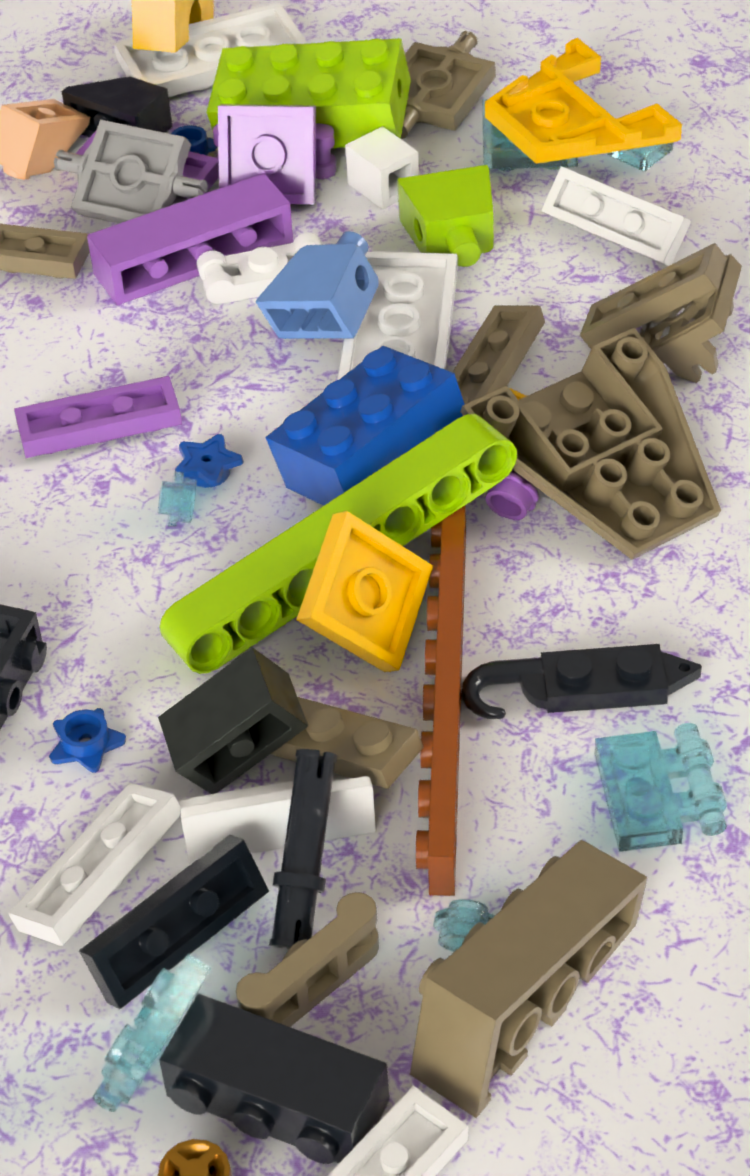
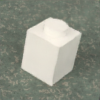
[345,126,419,209]

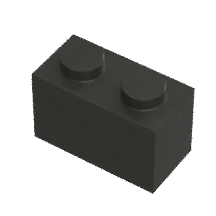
[158,647,309,794]

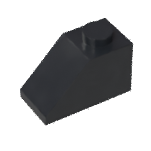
[61,76,173,137]

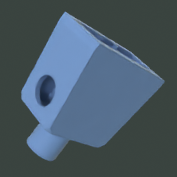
[255,231,379,339]

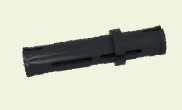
[269,749,338,949]

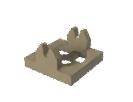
[640,254,742,383]

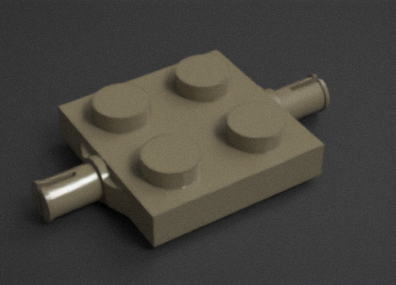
[401,31,496,139]

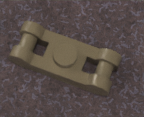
[236,892,379,1027]

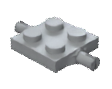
[54,120,207,223]

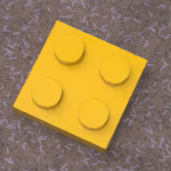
[296,511,433,672]

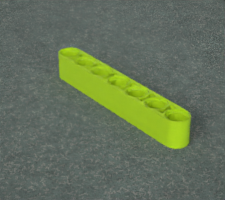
[159,414,517,674]

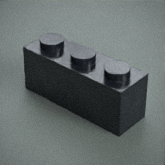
[159,993,390,1164]

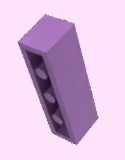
[87,173,293,306]

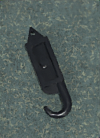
[461,644,702,719]

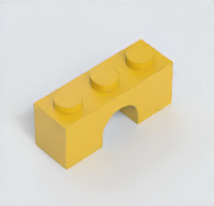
[132,0,214,52]

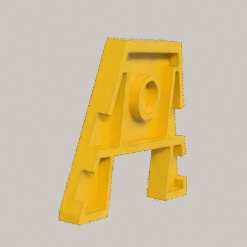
[485,38,682,164]

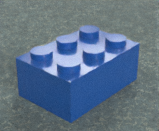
[265,346,465,506]

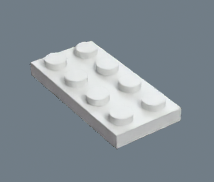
[114,2,308,98]
[337,252,458,380]

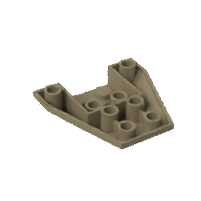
[460,327,721,560]

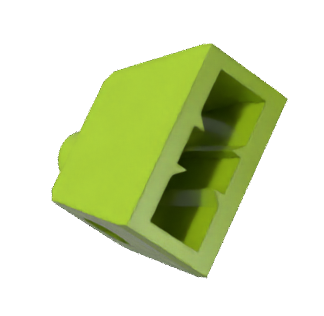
[397,165,494,267]

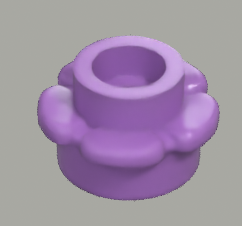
[485,470,539,520]

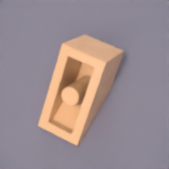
[0,99,91,180]

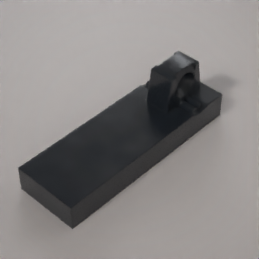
[79,835,269,1009]

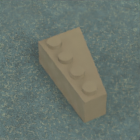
[410,839,648,1118]

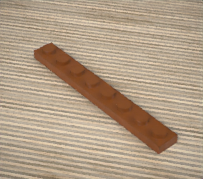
[416,505,466,896]

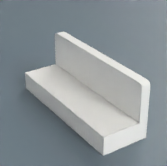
[179,773,376,864]

